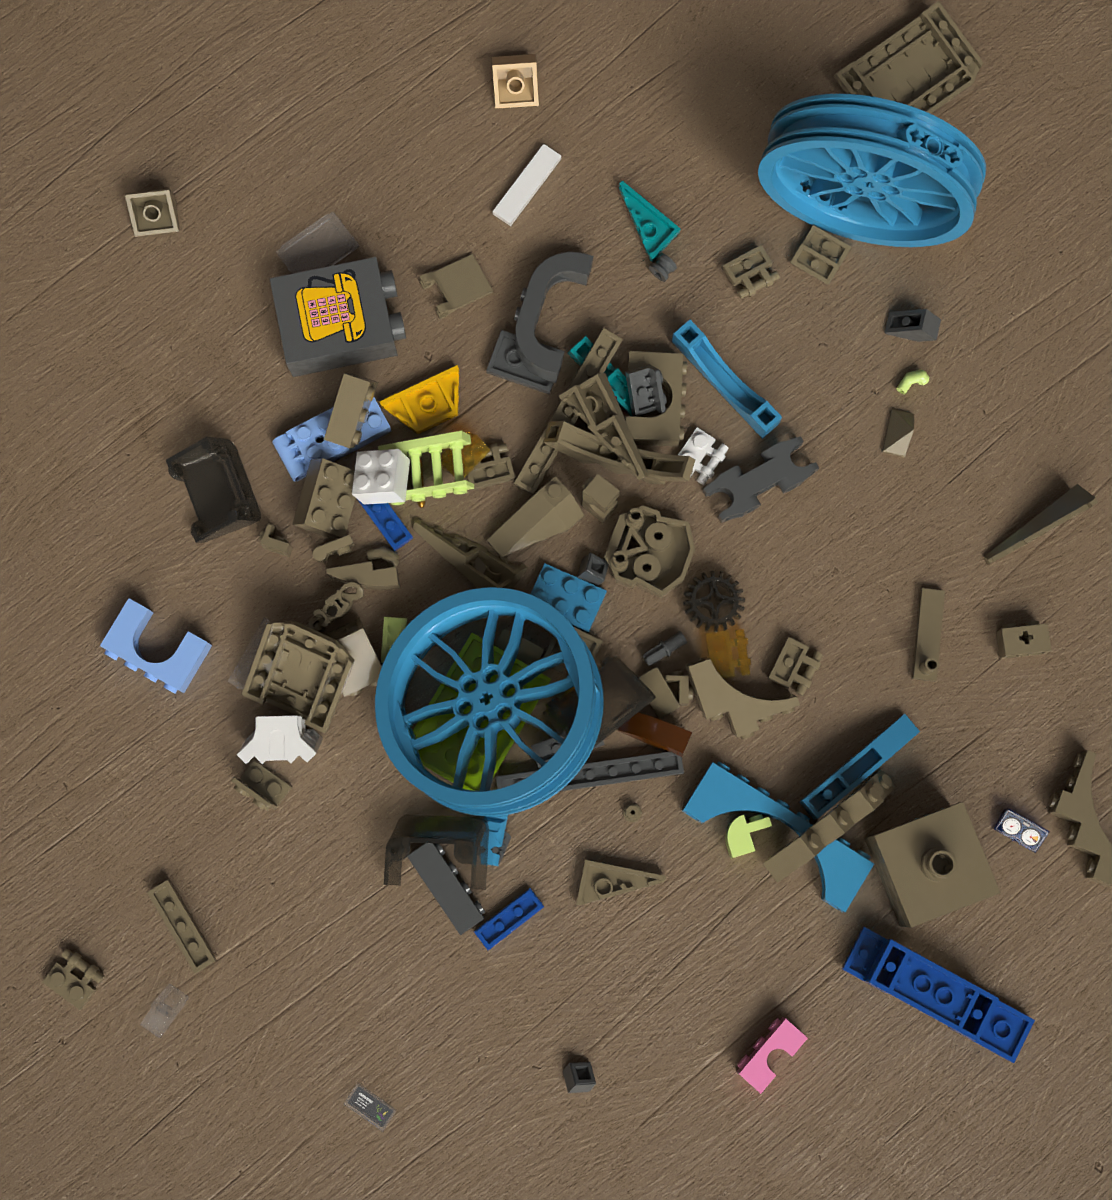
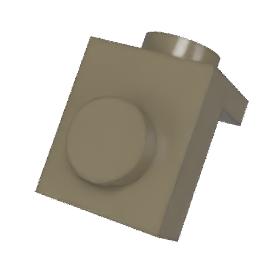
[664,672,693,706]

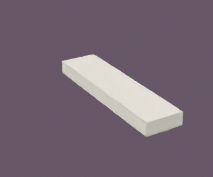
[493,144,561,226]

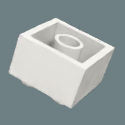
[352,449,410,504]

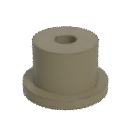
[623,804,642,822]

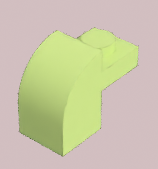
[725,814,772,858]

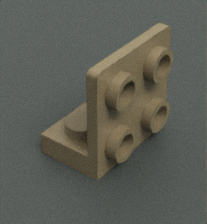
[231,760,293,811]

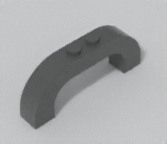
[514,252,594,383]

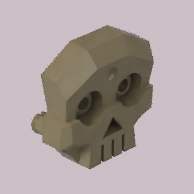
[604,505,695,598]

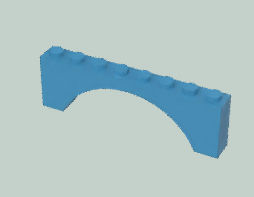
[682,762,874,912]

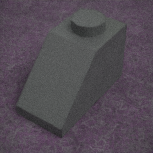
[885,309,941,342]

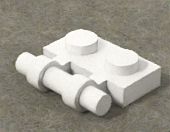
[678,427,729,485]

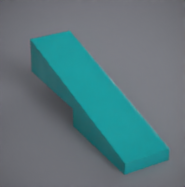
[567,336,633,416]

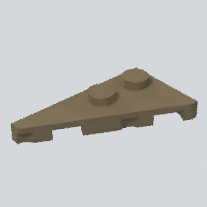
[576,860,666,905]

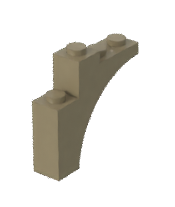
[685,657,800,739]

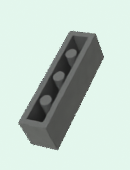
[407,840,485,935]

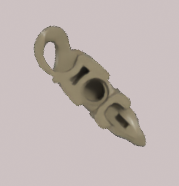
[307,582,364,632]

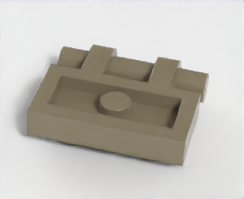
[722,245,780,299]
[462,443,515,491]
[768,637,823,696]
[42,948,105,1010]

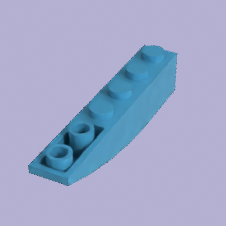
[799,714,920,820]

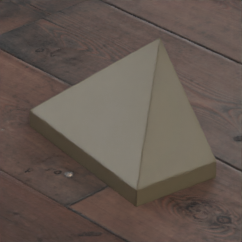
[882,409,914,457]

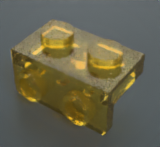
[441,432,490,478]

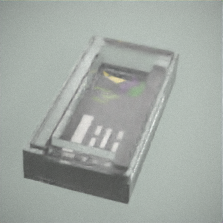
[344,1083,397,1132]

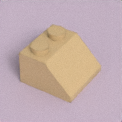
[492,54,539,108]

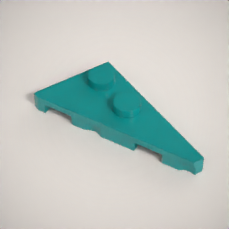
[618,181,681,262]

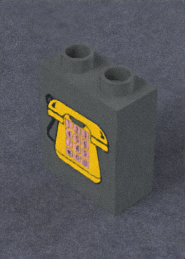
[270,257,406,377]

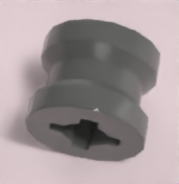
[649,253,677,282]

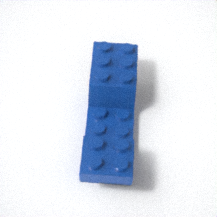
[842,927,1035,1063]

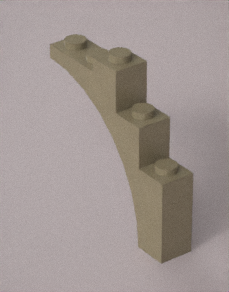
[543,421,696,484]
[1048,750,1112,889]
[763,769,896,883]

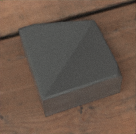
[577,553,608,586]
[563,1062,596,1093]

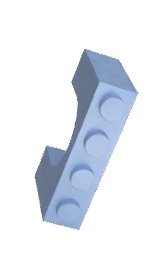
[100,598,212,694]

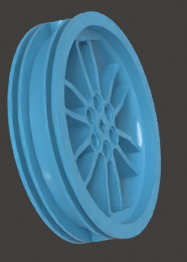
[758,94,986,247]
[375,587,604,816]

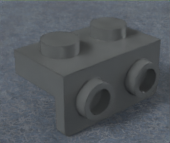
[625,365,666,416]

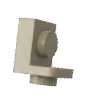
[259,523,292,557]

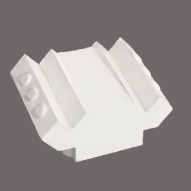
[237,716,323,764]

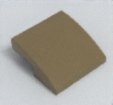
[790,225,852,285]

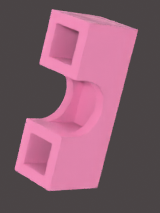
[736,1017,808,1094]

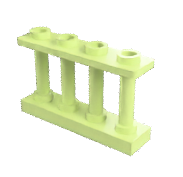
[378,431,474,505]

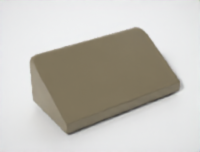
[495,628,545,666]
[636,667,680,719]

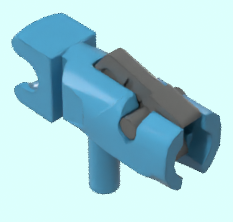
[461,815,511,866]

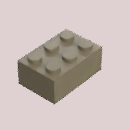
[292,458,356,539]

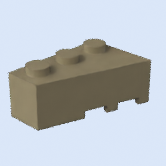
[324,373,379,448]

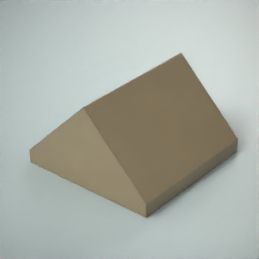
[125,188,179,237]

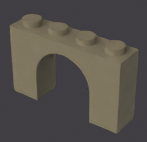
[626,351,687,447]

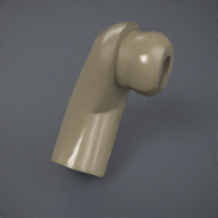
[366,546,399,567]

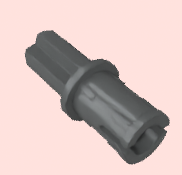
[642,631,687,665]

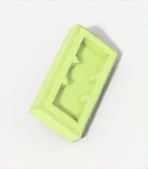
[381,617,407,663]

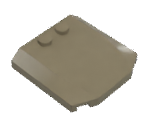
[242,621,355,733]

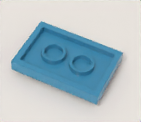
[531,563,607,633]

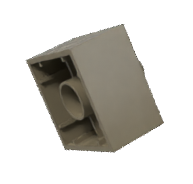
[864,802,1001,928]

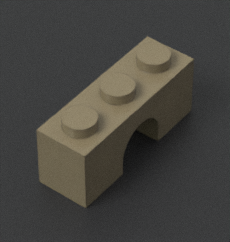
[582,474,620,523]

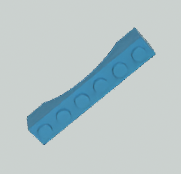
[672,319,782,439]

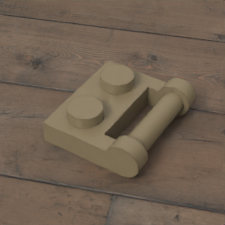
[313,535,355,563]

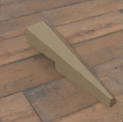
[559,373,649,480]
[983,484,1098,565]
[413,519,527,589]

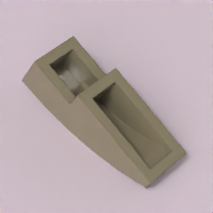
[326,561,401,590]

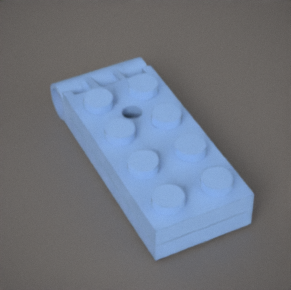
[272,397,392,482]

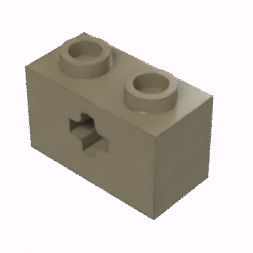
[996,621,1052,659]

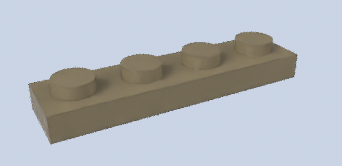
[147,880,217,974]

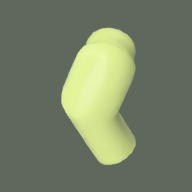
[896,369,929,394]

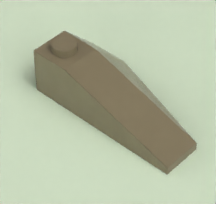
[487,476,585,558]

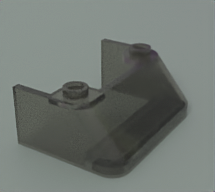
[383,815,489,890]

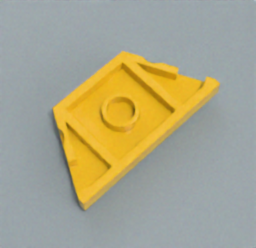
[379,365,459,434]

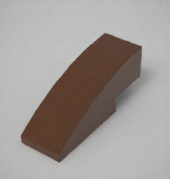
[618,709,692,757]

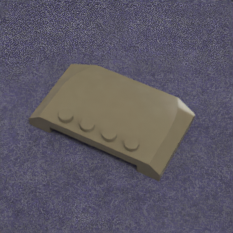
[834,1,983,114]

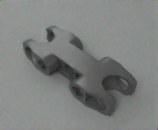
[703,436,819,523]

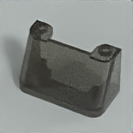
[166,436,261,543]
[543,655,656,747]

